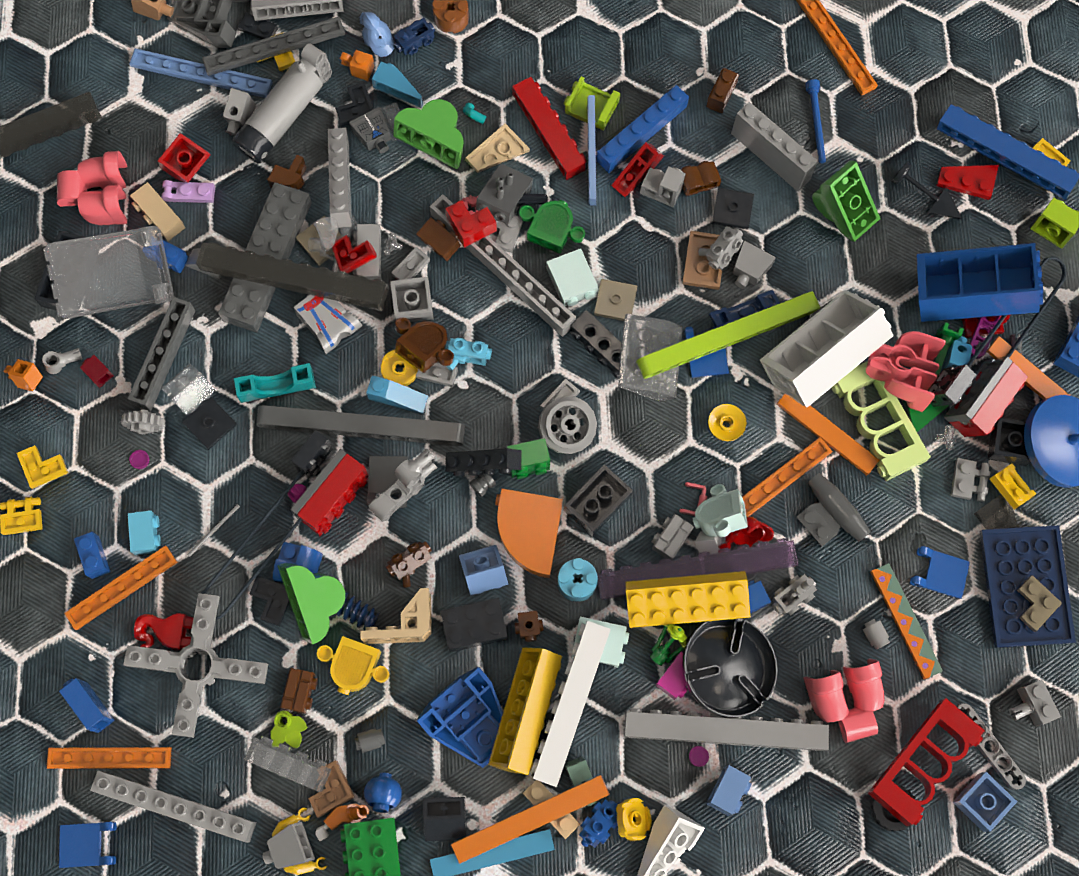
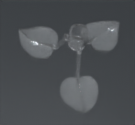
[308,215,357,296]

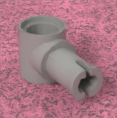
[42,348,82,374]

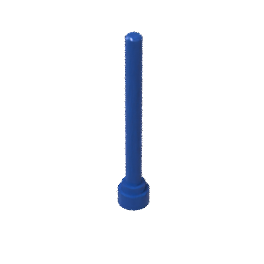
[805,79,826,164]

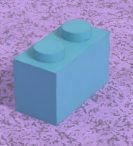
[128,510,161,555]

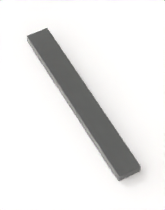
[202,16,345,76]

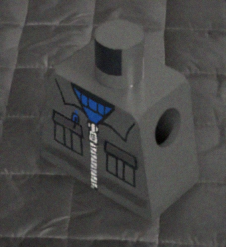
[349,107,391,154]

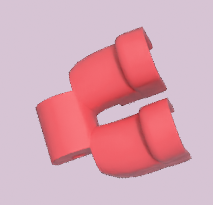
[57,151,127,225]
[866,331,945,412]
[804,659,885,743]

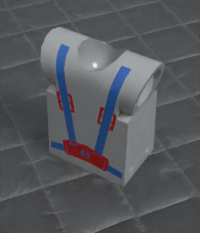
[294,285,362,354]

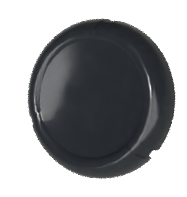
[682,619,777,717]

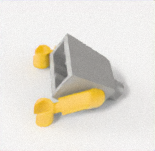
[263,808,327,875]

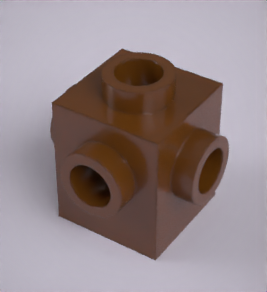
[515,611,544,642]

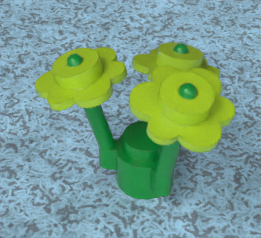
[650,624,687,666]

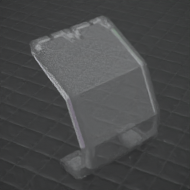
[43,226,174,319]

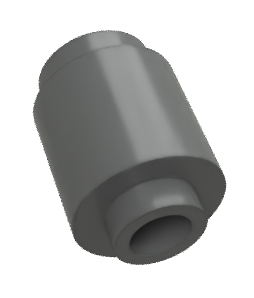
[354,728,385,753]

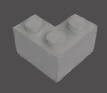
[640,166,686,207]

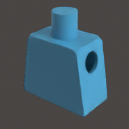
[940,336,972,373]

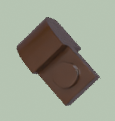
[267,155,306,190]

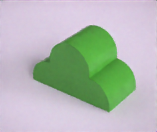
[393,99,463,169]
[812,161,880,242]
[277,563,345,644]

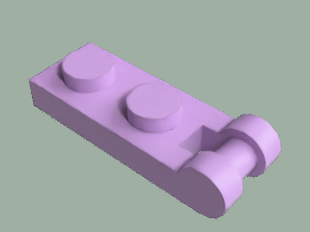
[161,180,215,203]

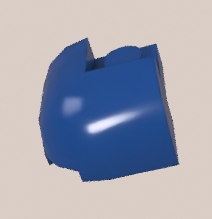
[273,542,323,584]

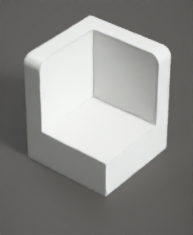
[694,531,725,558]

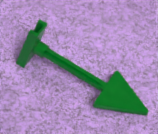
[908,323,964,432]

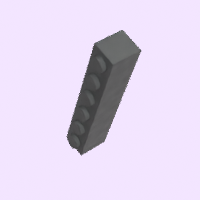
[128,297,196,412]

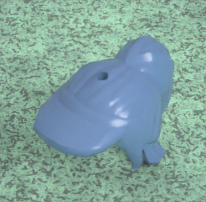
[360,12,394,57]

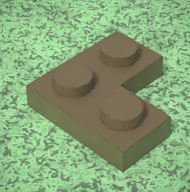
[1017,575,1062,632]

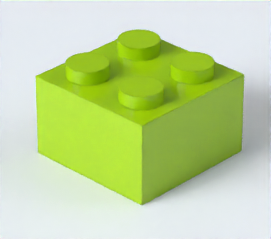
[1030,197,1079,249]

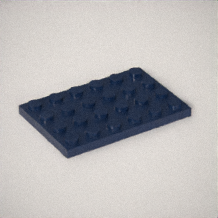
[980,525,1076,648]

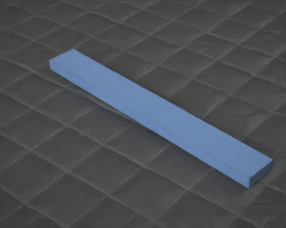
[129,48,272,98]

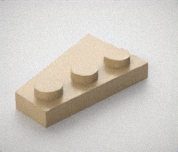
[465,124,530,173]

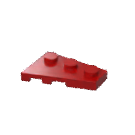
[936,165,999,200]

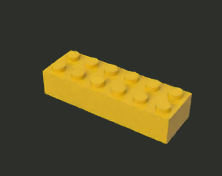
[625,571,750,628]
[488,648,562,775]

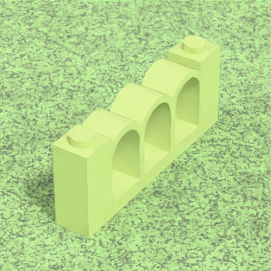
[831,361,931,481]

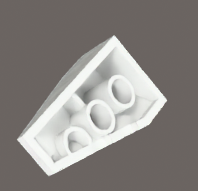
[637,805,705,876]

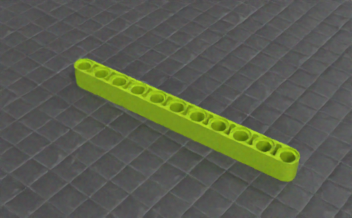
[636,291,821,379]

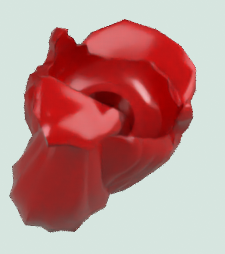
[718,517,774,553]

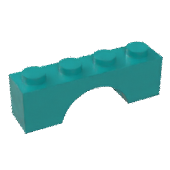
[234,363,316,403]

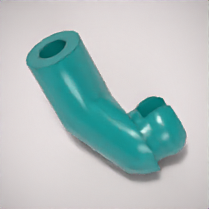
[463,103,487,124]

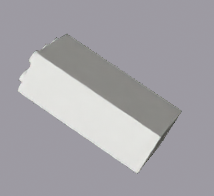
[760,290,893,408]

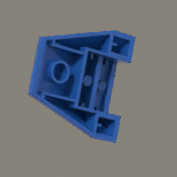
[417,666,503,768]

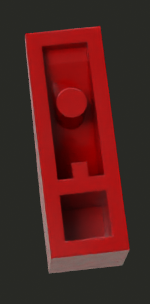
[611,142,665,197]

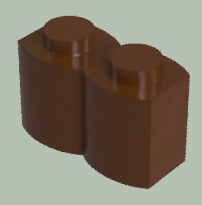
[681,161,721,196]

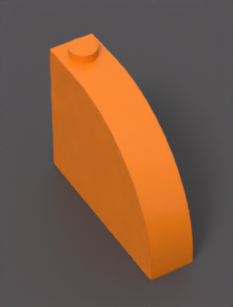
[495,489,563,578]

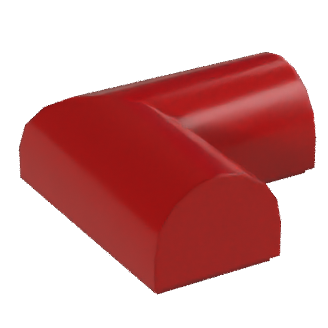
[331,235,377,275]

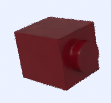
[80,355,114,388]

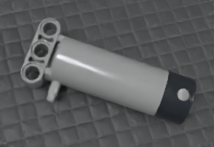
[232,43,332,164]

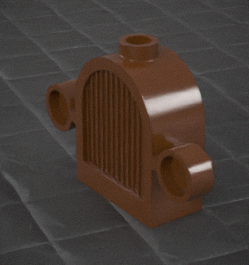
[395,318,454,373]

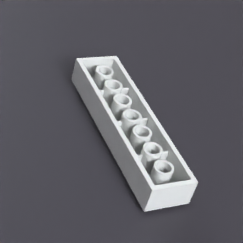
[531,621,611,787]

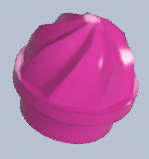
[288,483,307,503]

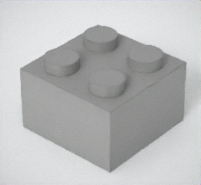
[391,277,434,322]

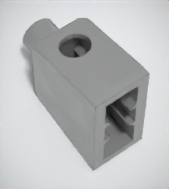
[223,88,256,135]
[733,241,776,289]

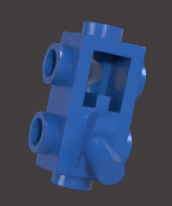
[579,799,618,848]

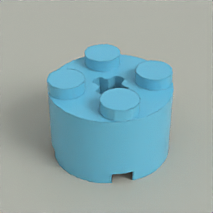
[558,558,598,601]

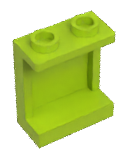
[564,76,620,131]

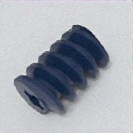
[336,592,381,631]

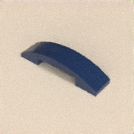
[709,290,780,328]

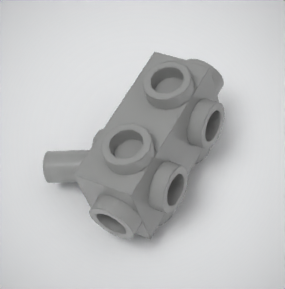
[699,226,743,270]
[772,574,817,616]

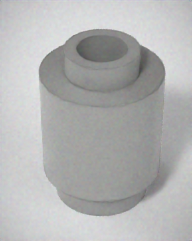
[863,619,890,650]

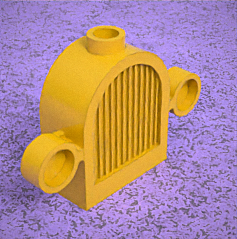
[317,636,390,695]

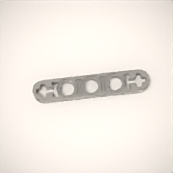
[956,704,1026,790]

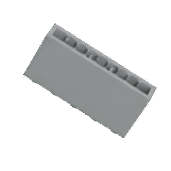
[251,0,344,21]
[731,102,818,191]

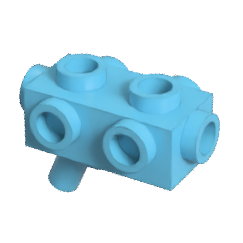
[445,338,492,371]

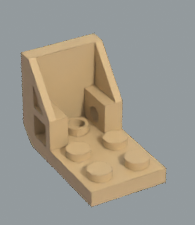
[360,588,432,644]

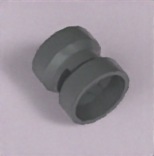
[469,472,496,497]

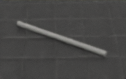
[187,504,240,557]

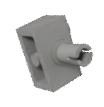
[1009,679,1061,727]

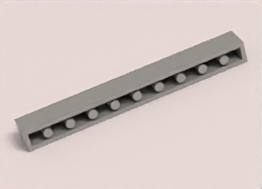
[430,195,576,337]
[624,708,829,751]

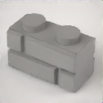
[651,514,694,562]

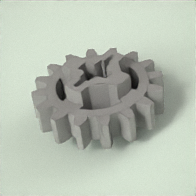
[121,410,165,435]

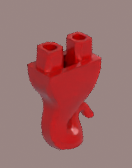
[134,613,194,651]

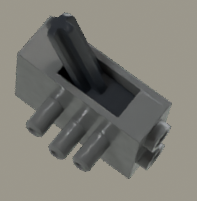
[475,163,548,225]

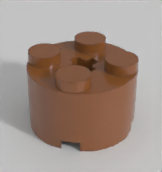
[433,0,469,33]

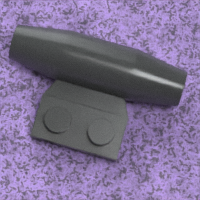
[796,473,871,547]

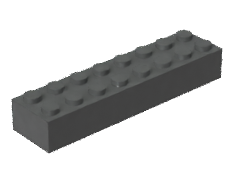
[218,182,312,333]

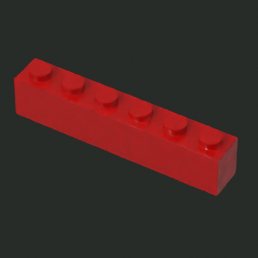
[512,77,587,180]

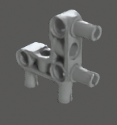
[369,448,437,522]

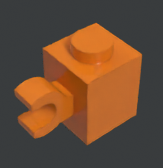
[340,50,375,81]
[3,359,43,392]

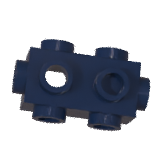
[394,17,435,55]

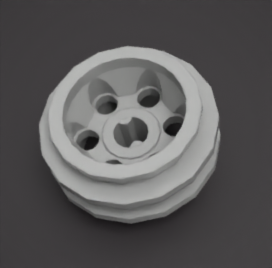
[538,396,597,454]

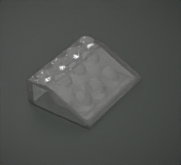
[618,314,683,402]

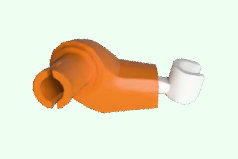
[316,804,369,841]

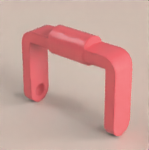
[679,482,707,516]

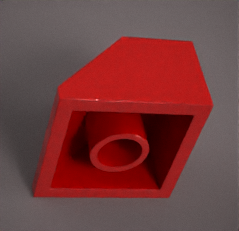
[158,133,210,183]

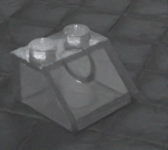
[161,364,215,415]

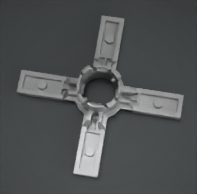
[123,593,268,738]

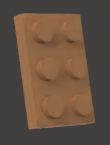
[682,231,722,290]

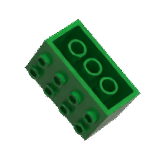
[340,818,401,876]

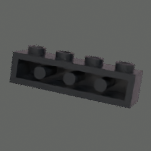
[445,448,522,476]

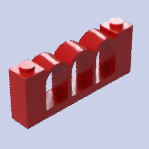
[868,698,985,826]

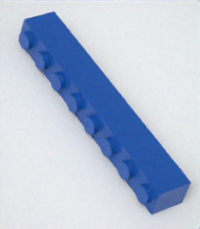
[937,104,1079,200]

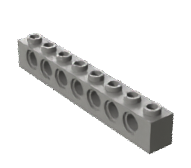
[90,771,257,842]

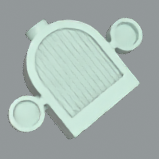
[693,484,748,537]

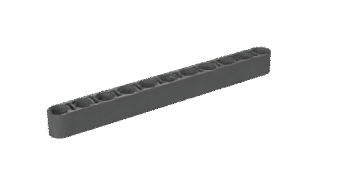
[256,405,465,446]

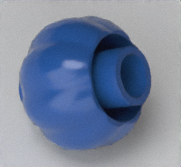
[364,773,402,813]

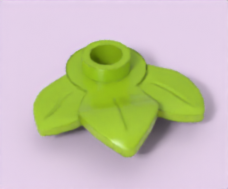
[271,711,307,748]

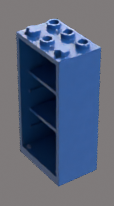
[917,243,1043,322]

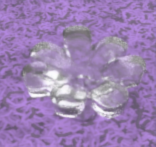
[383,232,402,256]
[936,425,956,450]

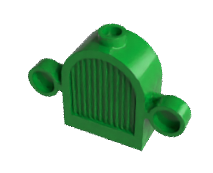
[519,200,585,254]

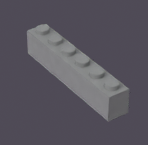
[328,128,352,228]

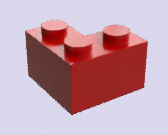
[445,200,497,248]

